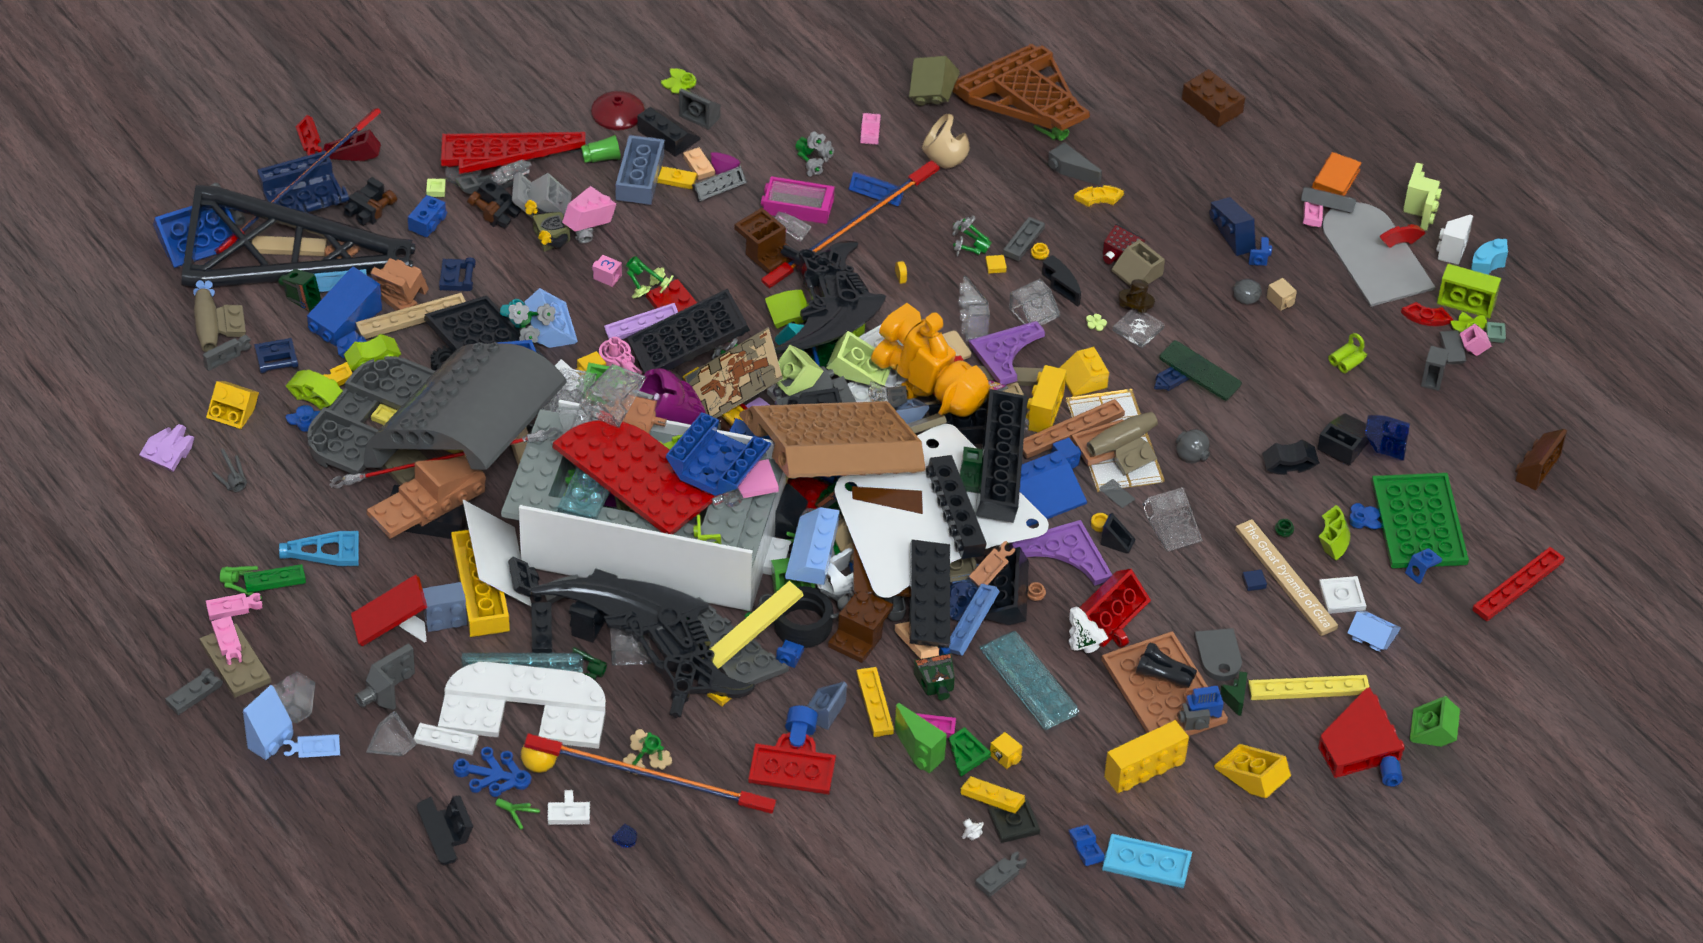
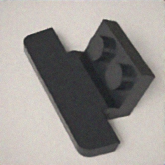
[417,796,473,865]

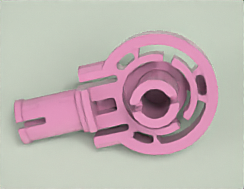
[599,336,643,381]

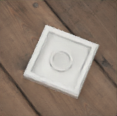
[1319,576,1366,614]

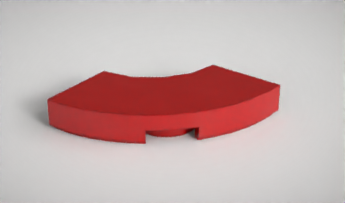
[1380,224,1426,248]
[1401,302,1453,326]

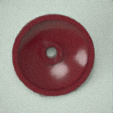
[591,91,644,130]

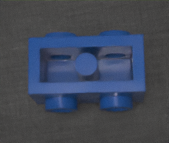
[408,195,447,237]

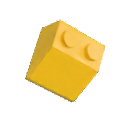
[1060,347,1109,397]

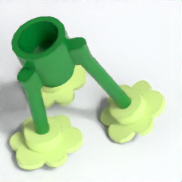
[626,256,674,298]

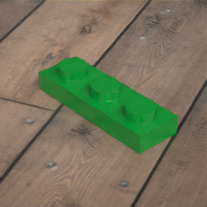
[243,564,306,593]

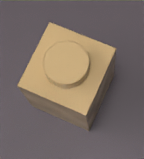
[1267,278,1297,311]

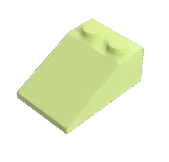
[826,331,891,388]

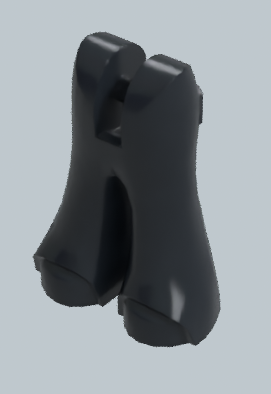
[1136,642,1197,688]

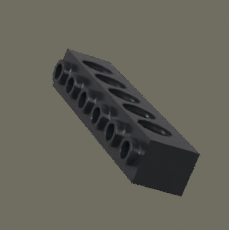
[926,455,987,559]

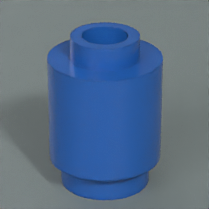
[1380,756,1403,787]

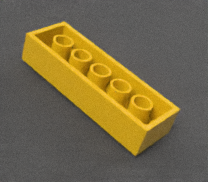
[451,530,510,637]

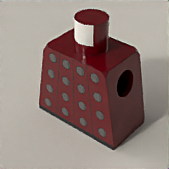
[1103,224,1145,264]

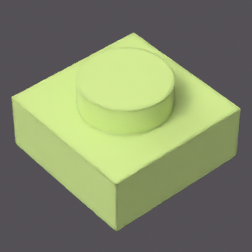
[426,179,446,197]

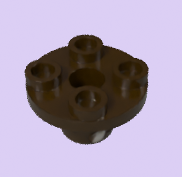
[1118,279,1155,313]

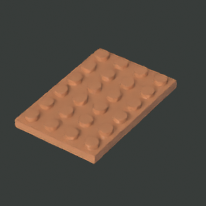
[1101,631,1228,736]

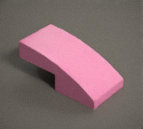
[860,113,881,144]

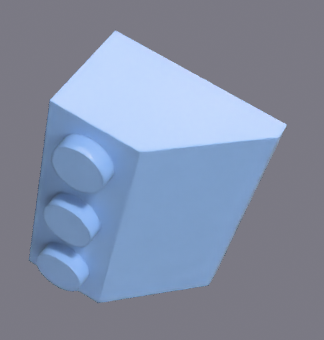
[525,288,578,348]

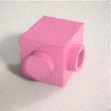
[1460,324,1492,356]

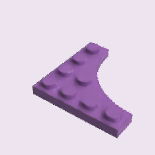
[969,321,1045,385]
[1009,520,1112,586]

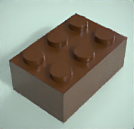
[1182,69,1245,128]

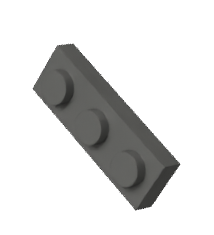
[1003,217,1045,261]

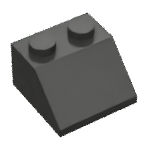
[679,88,720,130]

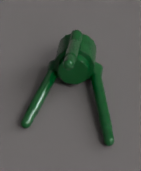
[572,647,607,680]

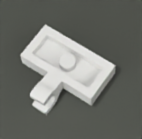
[548,790,590,825]

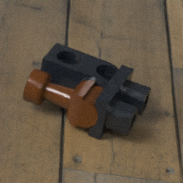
[344,177,397,225]
[467,177,521,229]

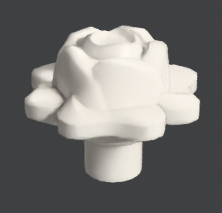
[962,819,984,840]

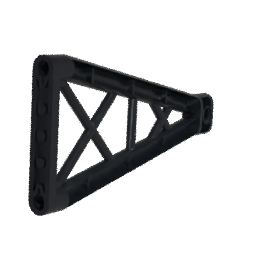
[181,184,416,287]

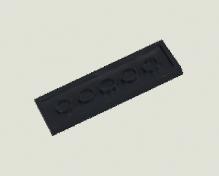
[909,539,950,648]

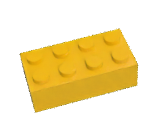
[1104,720,1189,794]

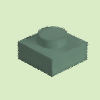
[1485,322,1506,343]

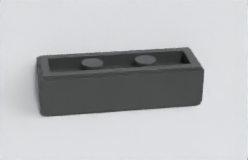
[1301,186,1356,213]

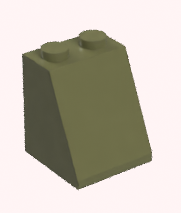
[909,56,960,105]

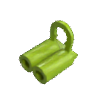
[1328,333,1367,373]

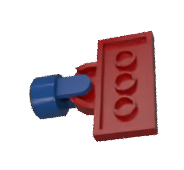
[748,705,836,795]

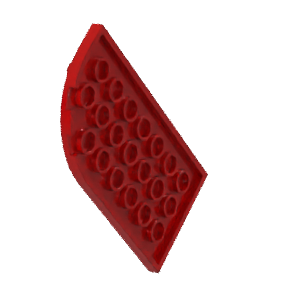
[552,420,722,535]

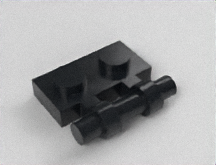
[508,556,542,602]

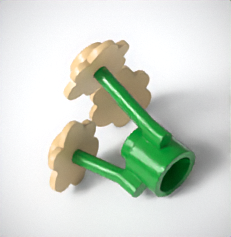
[623,729,672,775]

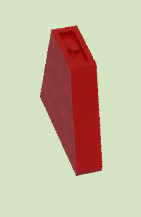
[1318,687,1404,778]

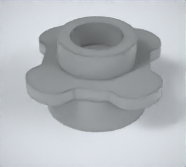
[575,228,593,244]

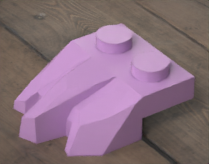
[139,424,194,472]

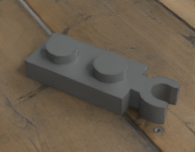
[203,335,252,371]
[975,851,1027,897]

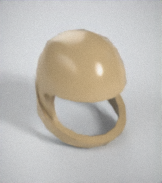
[922,114,970,169]

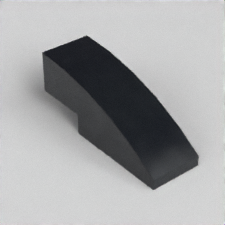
[1042,255,1081,307]

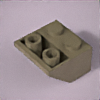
[1112,239,1165,287]

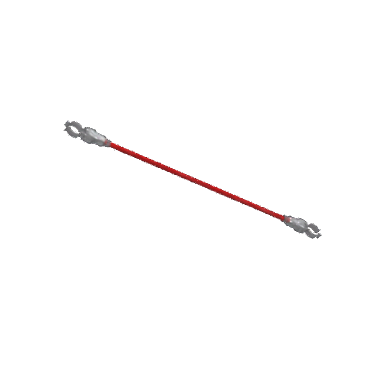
[329,427,561,489]

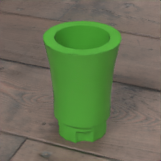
[581,135,621,163]

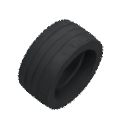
[774,586,833,648]

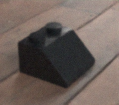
[775,483,811,539]

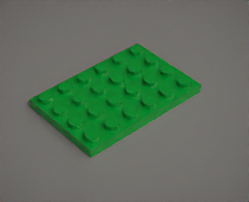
[1371,473,1469,568]

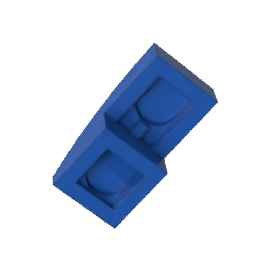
[1069,824,1104,866]

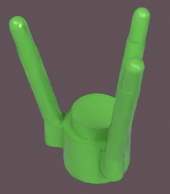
[1034,105,1070,141]
[220,566,262,600]

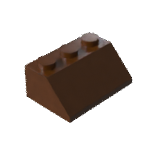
[1515,429,1567,490]

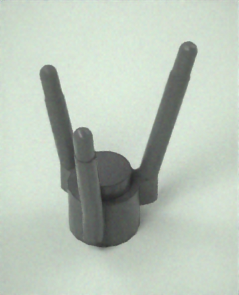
[212,448,248,492]
[820,589,854,619]

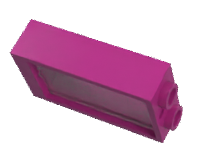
[761,176,835,224]

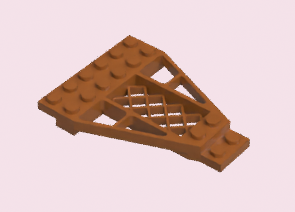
[952,44,1090,131]

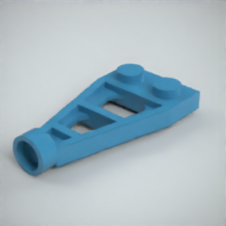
[279,531,359,566]

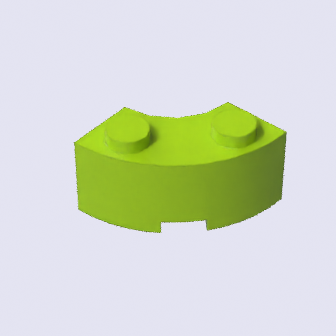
[344,334,401,371]
[286,370,343,410]
[1319,505,1350,560]

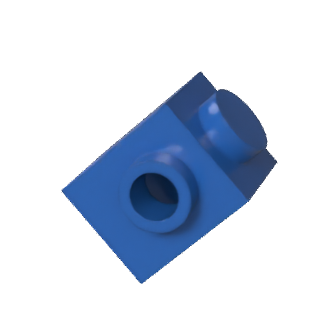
[1052,437,1081,469]

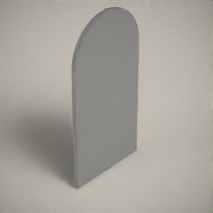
[1323,202,1435,307]

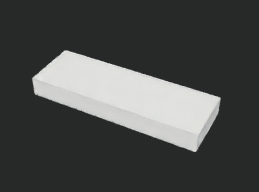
[414,723,478,755]

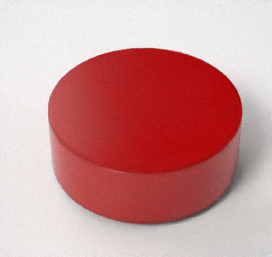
[1111,627,1129,648]

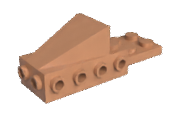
[367,455,486,539]

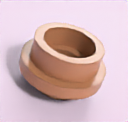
[1027,582,1046,601]

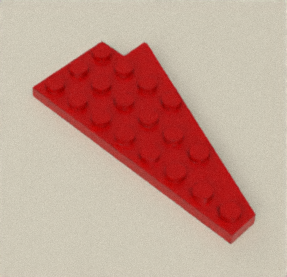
[441,132,586,174]

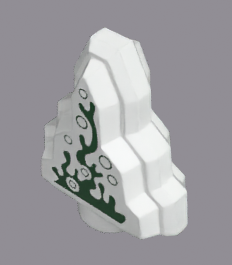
[1068,607,1108,653]

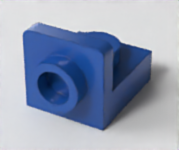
[776,640,804,668]

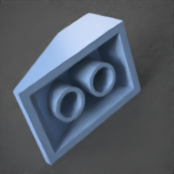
[243,685,293,760]

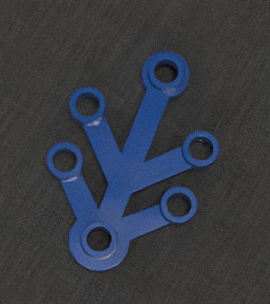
[453,747,531,797]

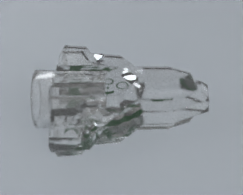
[489,159,531,186]

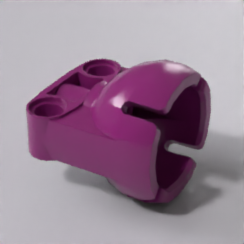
[636,368,706,425]

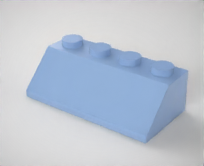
[785,507,839,585]

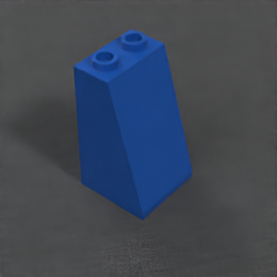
[307,266,382,346]

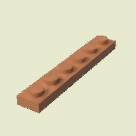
[1023,399,1125,459]

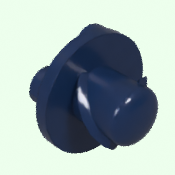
[950,581,978,621]

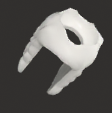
[817,548,854,598]

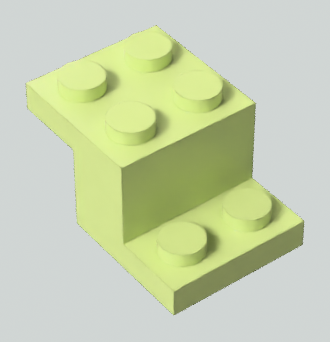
[1403,162,1442,230]

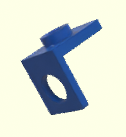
[1405,548,1442,584]

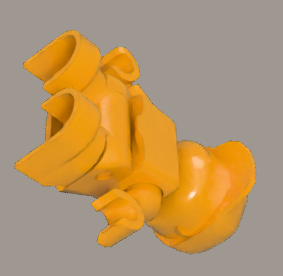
[871,303,990,417]

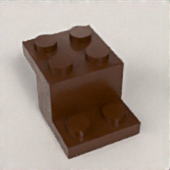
[734,208,793,274]
[828,591,893,663]

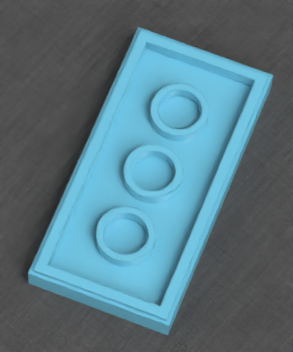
[1103,834,1192,888]

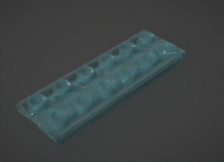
[980,631,1079,730]

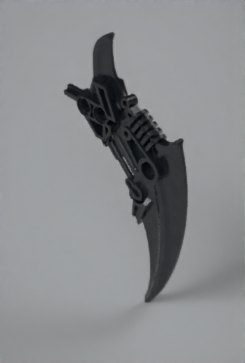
[774,241,886,355]
[530,578,755,718]

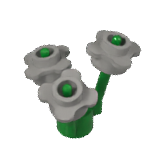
[795,131,834,177]

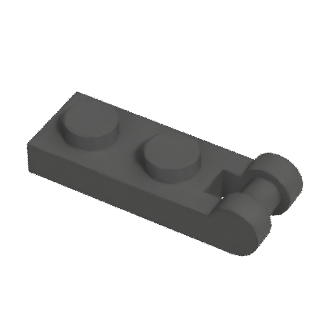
[165,668,223,715]

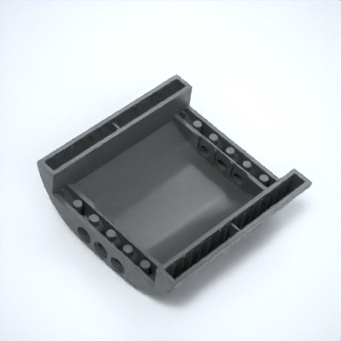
[364,342,567,470]

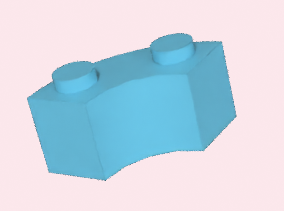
[1471,239,1508,275]

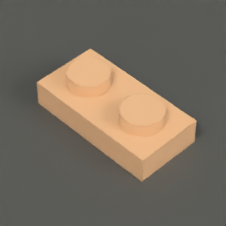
[683,147,715,180]

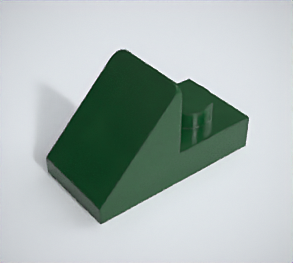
[1220,671,1248,716]

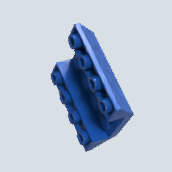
[666,412,771,496]

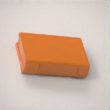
[1312,152,1361,196]

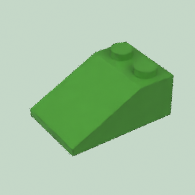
[894,703,947,774]

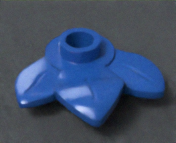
[286,405,320,432]
[1349,503,1382,529]

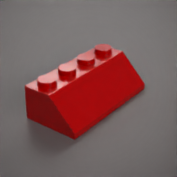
[1079,569,1151,647]

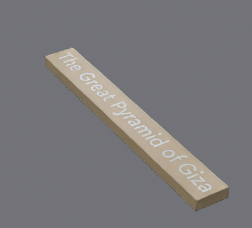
[1235,519,1338,636]

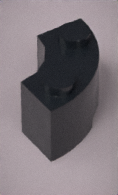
[1262,439,1320,475]

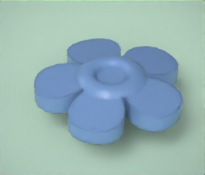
[193,280,215,297]

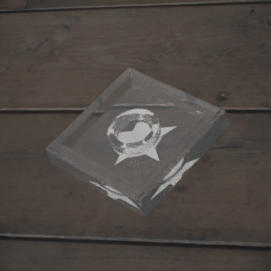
[1112,308,1165,348]

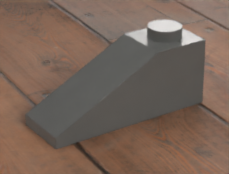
[1048,142,1102,185]

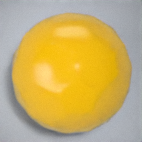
[521,737,557,773]

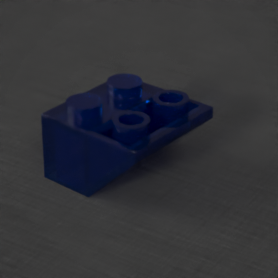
[1365,415,1410,461]

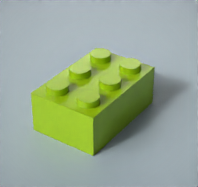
[1437,264,1501,318]

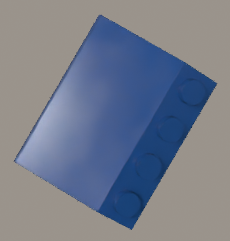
[153,206,239,268]
[1020,450,1087,527]

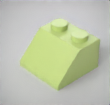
[776,345,824,396]

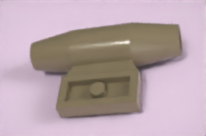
[194,288,246,352]
[1087,412,1158,476]

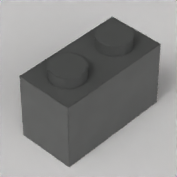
[1421,346,1449,391]

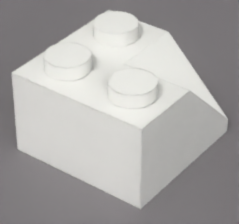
[1436,215,1473,265]

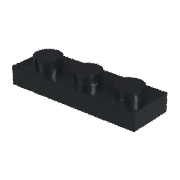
[531,602,552,654]

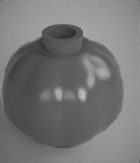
[1176,429,1210,464]

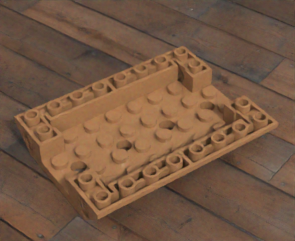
[739,401,926,479]

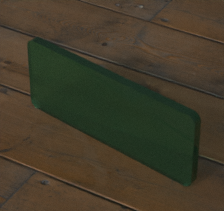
[1159,340,1242,401]

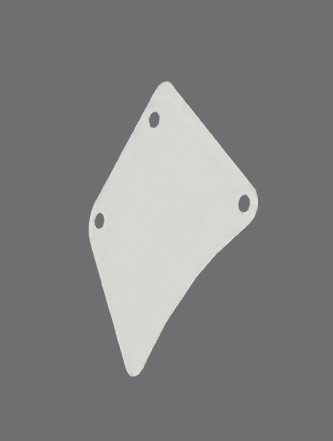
[835,424,1049,598]

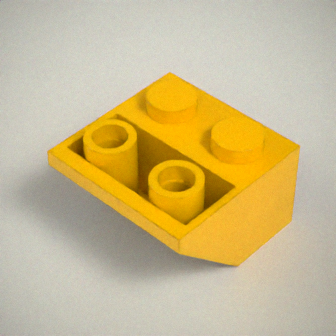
[206,381,259,429]

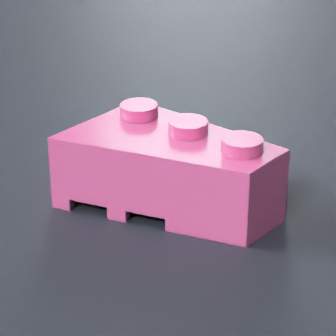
[562,186,616,231]

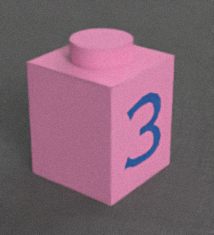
[592,255,622,287]

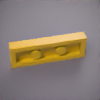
[961,776,1025,814]

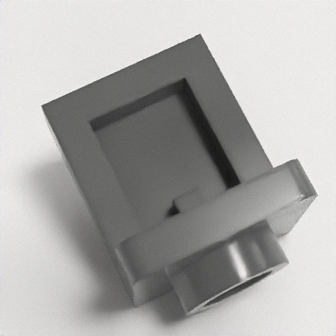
[1178,703,1211,731]

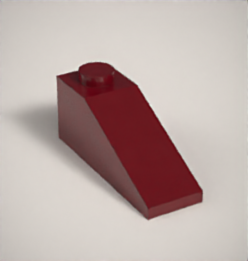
[323,130,381,161]

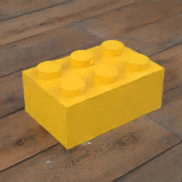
[1025,365,1067,432]

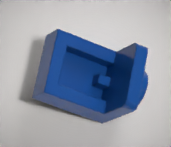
[1249,237,1272,266]
[336,331,367,358]

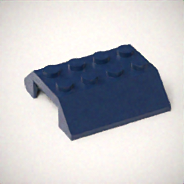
[257,151,349,213]

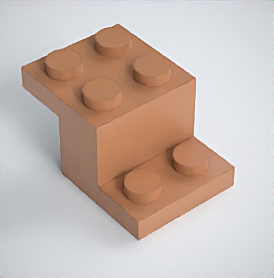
[371,258,429,304]

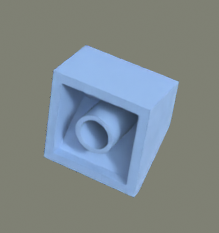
[1348,611,1401,651]

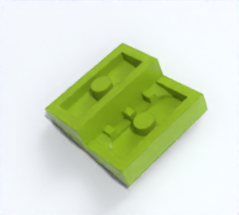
[765,289,808,329]

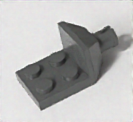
[354,643,415,710]

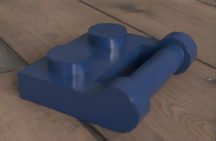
[439,257,476,291]
[254,338,298,374]

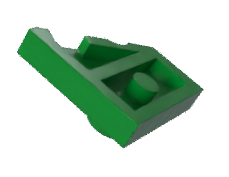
[949,727,991,776]

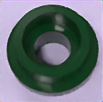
[1275,519,1294,537]

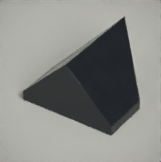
[1101,513,1136,554]

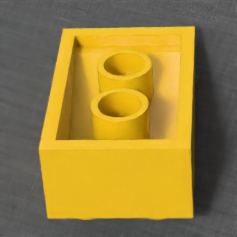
[1214,744,1291,798]

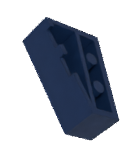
[1209,197,1256,256]

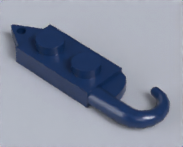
[1154,356,1209,391]

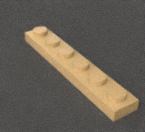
[356,293,466,339]

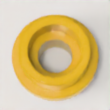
[1031,243,1049,260]

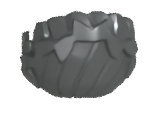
[1233,279,1262,305]

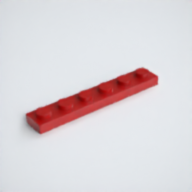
[1472,547,1565,621]

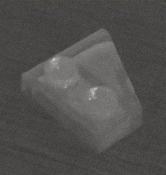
[557,407,594,434]

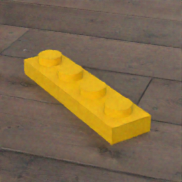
[856,667,894,737]

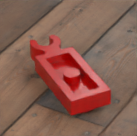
[296,115,322,155]

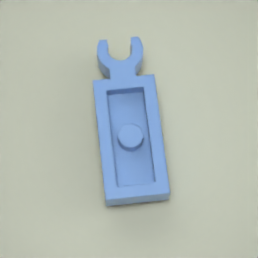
[283,734,340,758]

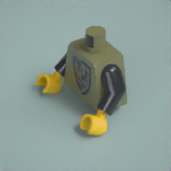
[525,200,573,251]

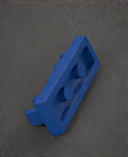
[849,172,904,206]

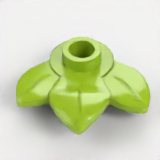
[661,68,696,93]
[1451,312,1487,332]

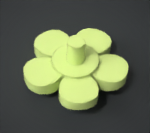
[1086,314,1107,331]

